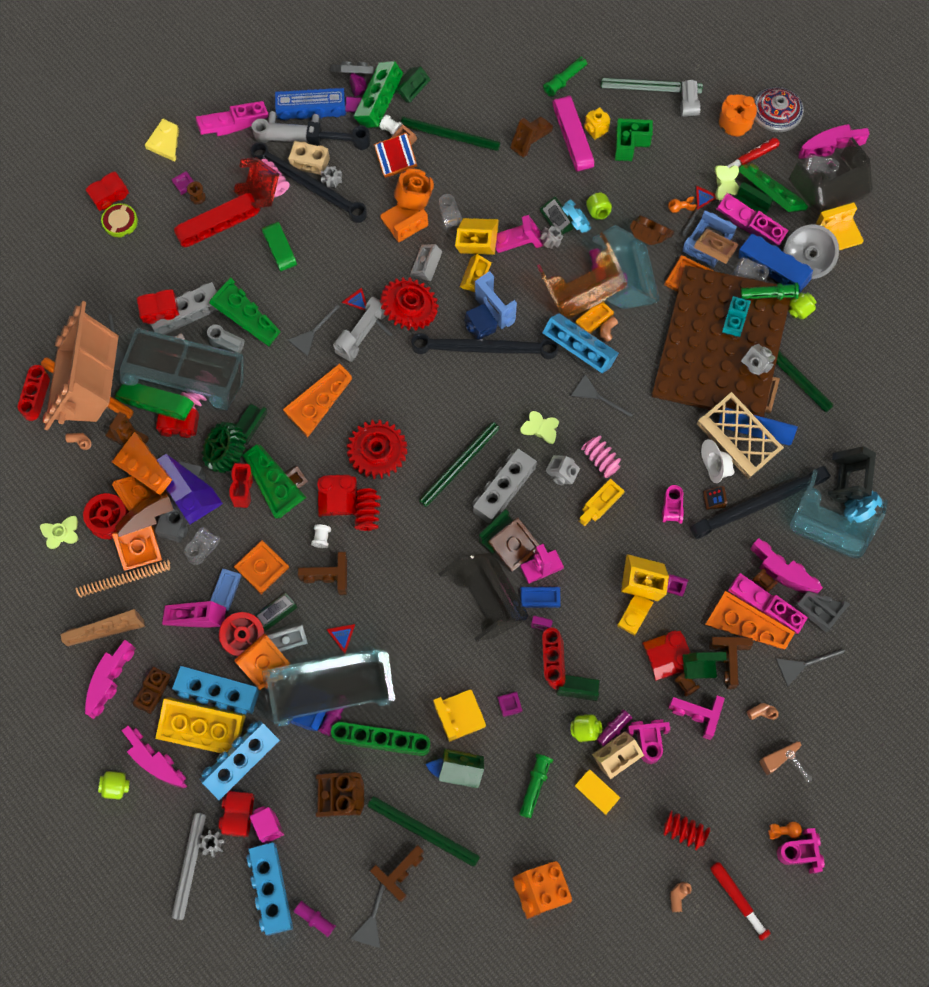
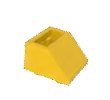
[455,218,499,255]
[621,554,669,601]

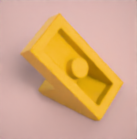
[618,595,654,636]

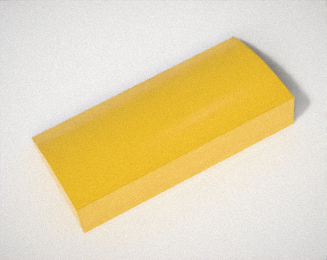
[155,697,246,753]

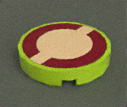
[101,204,138,237]

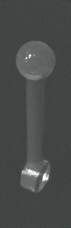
[786,750,812,783]

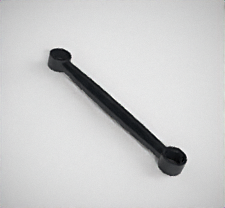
[250,142,367,223]
[411,333,559,359]
[690,466,831,539]

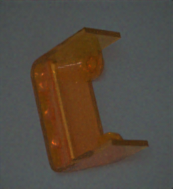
[537,232,627,318]

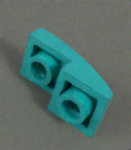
[722,296,751,337]

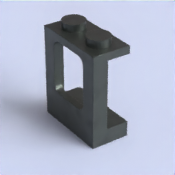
[828,446,876,503]

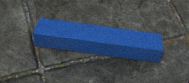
[718,407,797,446]

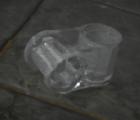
[803,155,839,182]
[439,194,462,230]
[732,258,769,282]
[185,526,220,565]

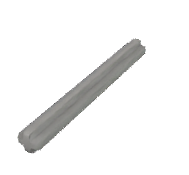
[172,813,206,920]

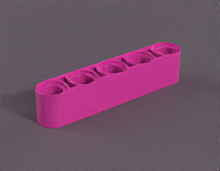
[553,96,594,172]

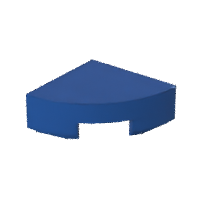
[426,758,442,778]

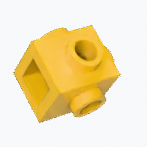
[584,108,610,140]

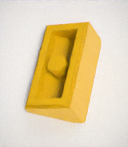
[460,254,491,292]
[575,769,620,815]

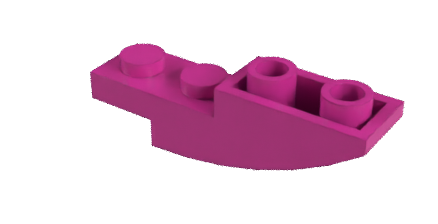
[196,101,268,136]
[798,125,870,159]
[716,193,789,246]
[750,539,823,594]
[728,573,808,634]
[85,640,136,719]
[122,726,187,789]

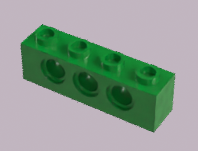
[353,61,403,128]

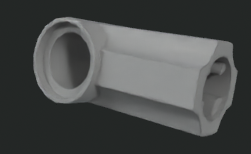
[680,80,700,116]
[207,324,245,355]

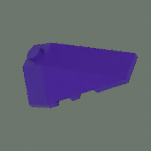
[157,454,223,525]

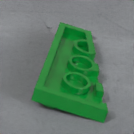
[243,444,307,519]

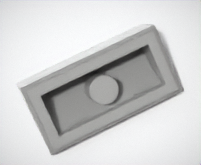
[410,244,442,281]
[264,622,308,652]

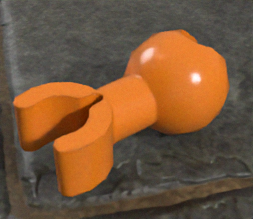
[668,197,697,213]
[768,822,802,839]

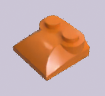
[112,526,162,571]

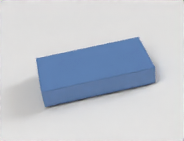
[210,568,242,612]

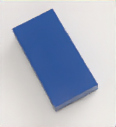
[521,587,561,608]

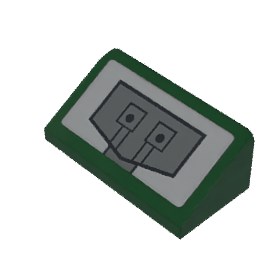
[540,197,573,235]
[254,592,297,631]

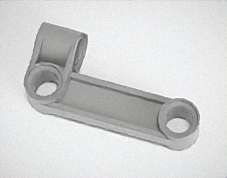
[333,297,386,362]

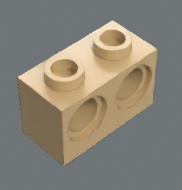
[289,141,330,175]
[592,732,644,779]

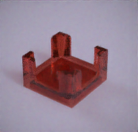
[234,158,280,208]

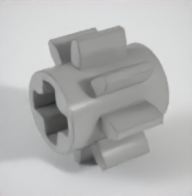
[321,166,342,188]
[540,226,563,249]
[198,830,225,857]

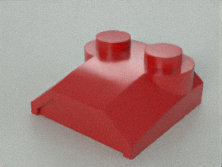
[317,475,357,517]
[642,631,690,681]

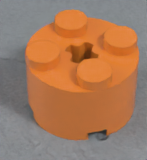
[718,95,757,136]
[394,168,434,211]

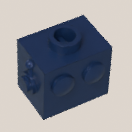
[464,303,498,339]

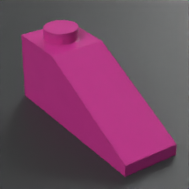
[162,601,226,628]

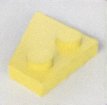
[145,119,179,162]

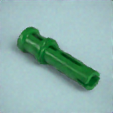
[543,56,587,97]
[741,282,799,300]
[519,754,553,819]

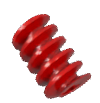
[354,488,381,531]
[663,810,710,851]

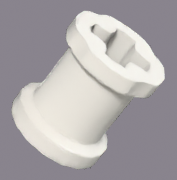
[380,115,402,136]
[311,524,331,548]

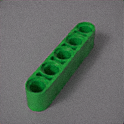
[115,380,194,421]
[331,722,431,756]

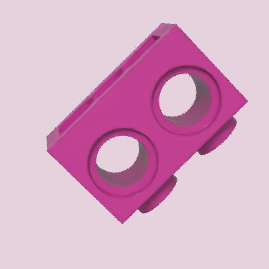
[249,806,285,844]

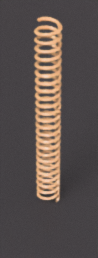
[75,559,170,598]

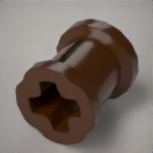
[187,181,206,205]
[752,568,778,592]
[674,673,700,697]

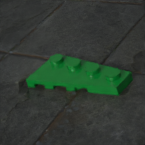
[739,164,810,212]
[209,277,281,347]

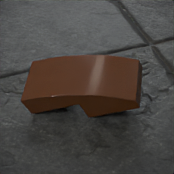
[133,667,171,714]

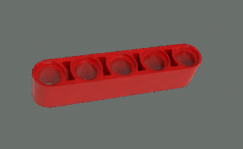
[174,193,260,247]

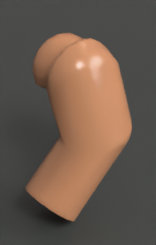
[600,316,618,342]
[66,433,92,450]
[747,703,779,720]
[670,882,692,912]

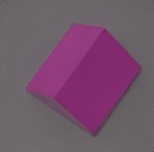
[350,73,367,97]
[346,96,362,113]
[667,574,688,597]

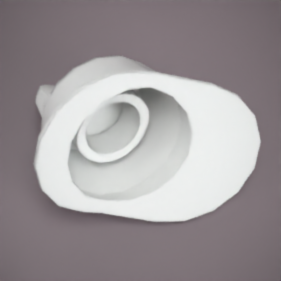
[701,439,734,483]

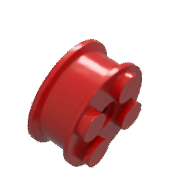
[83,493,129,539]
[219,612,264,656]

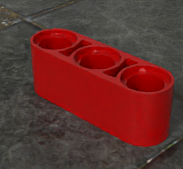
[17,365,50,421]
[542,628,566,689]

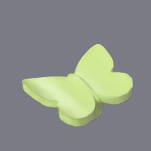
[715,165,739,200]
[520,411,559,444]
[40,516,78,549]

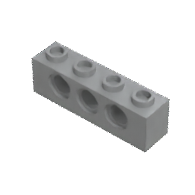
[151,282,218,338]
[472,449,537,524]

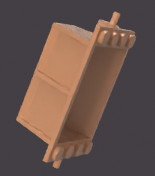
[42,301,119,430]

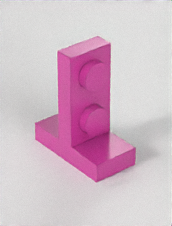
[496,215,543,253]
[520,544,564,584]
[668,695,725,740]

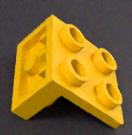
[816,202,864,250]
[433,690,486,742]

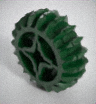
[201,422,246,473]

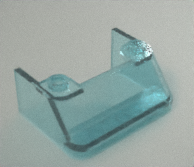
[592,225,660,309]
[790,469,888,558]

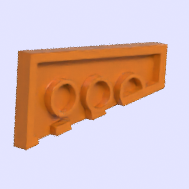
[283,364,352,438]
[112,432,172,496]
[705,591,795,650]

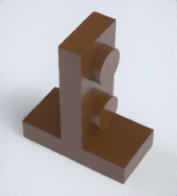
[510,116,554,157]
[106,412,149,446]
[298,552,347,595]
[709,637,753,689]
[370,845,424,903]

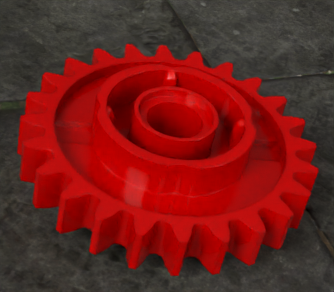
[380,277,439,331]
[347,420,408,479]

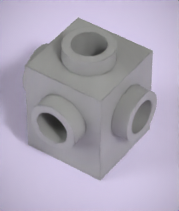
[741,344,776,375]
[546,455,580,485]

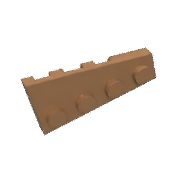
[61,609,145,646]

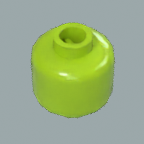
[586,193,612,219]
[788,292,817,319]
[570,714,602,742]
[98,771,130,799]

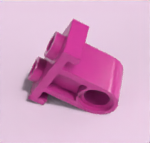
[626,719,670,764]
[777,828,824,874]

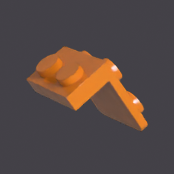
[381,205,428,243]
[512,861,572,919]

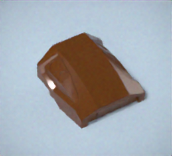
[630,215,675,245]
[316,772,364,817]

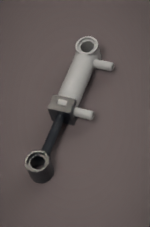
[252,111,371,150]

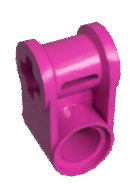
[662,485,684,524]

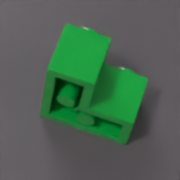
[615,118,653,161]

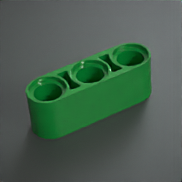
[262,222,297,272]

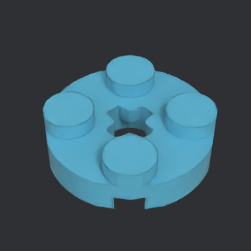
[562,199,592,233]
[844,491,882,523]

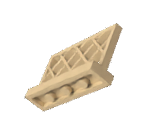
[697,392,784,479]

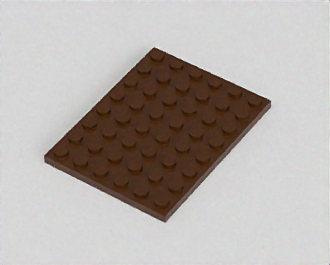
[652,265,791,417]

